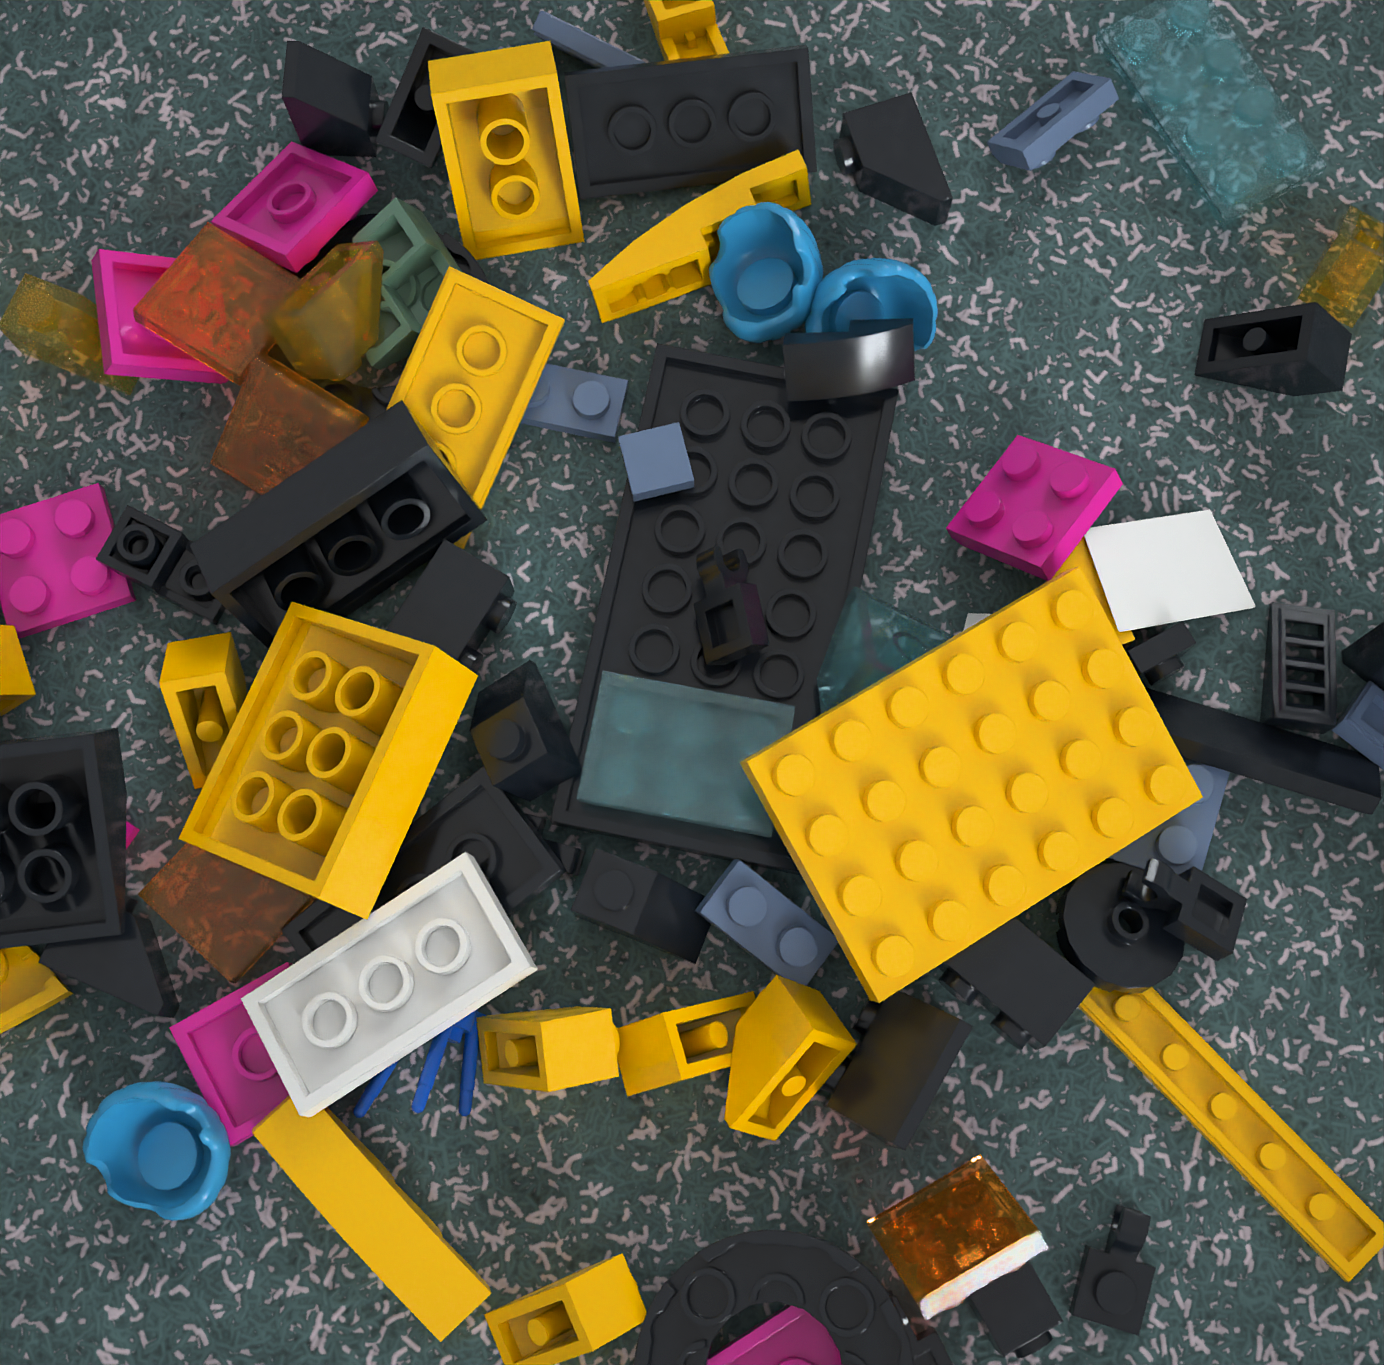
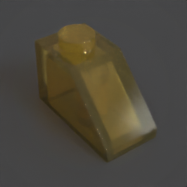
[1298,205,1384,328]
[261,240,384,381]
[0,273,139,396]

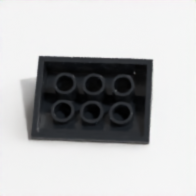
[0,727,127,949]

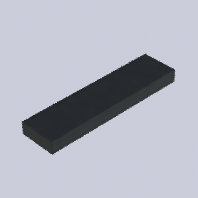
[1145,687,1381,815]

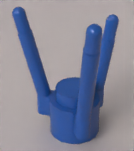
[353,1009,486,1118]

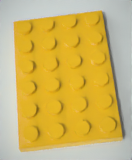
[739,566,1203,1003]

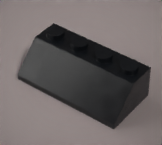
[190,400,487,649]

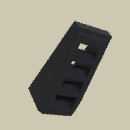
[1260,602,1337,734]

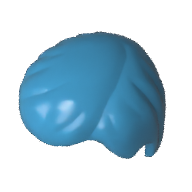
[709,202,823,343]
[805,258,938,351]
[82,1081,231,1221]

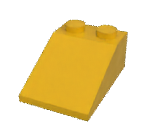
[428,41,585,260]

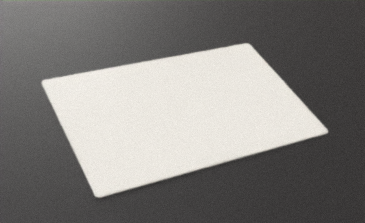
[1084,510,1255,632]

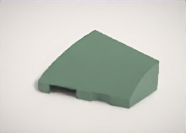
[352,197,462,370]

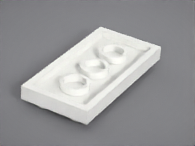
[241,852,538,1117]

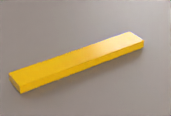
[1078,987,1384,1282]

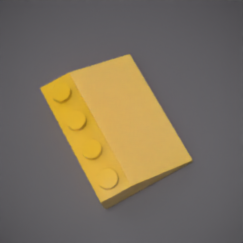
[178,602,478,920]

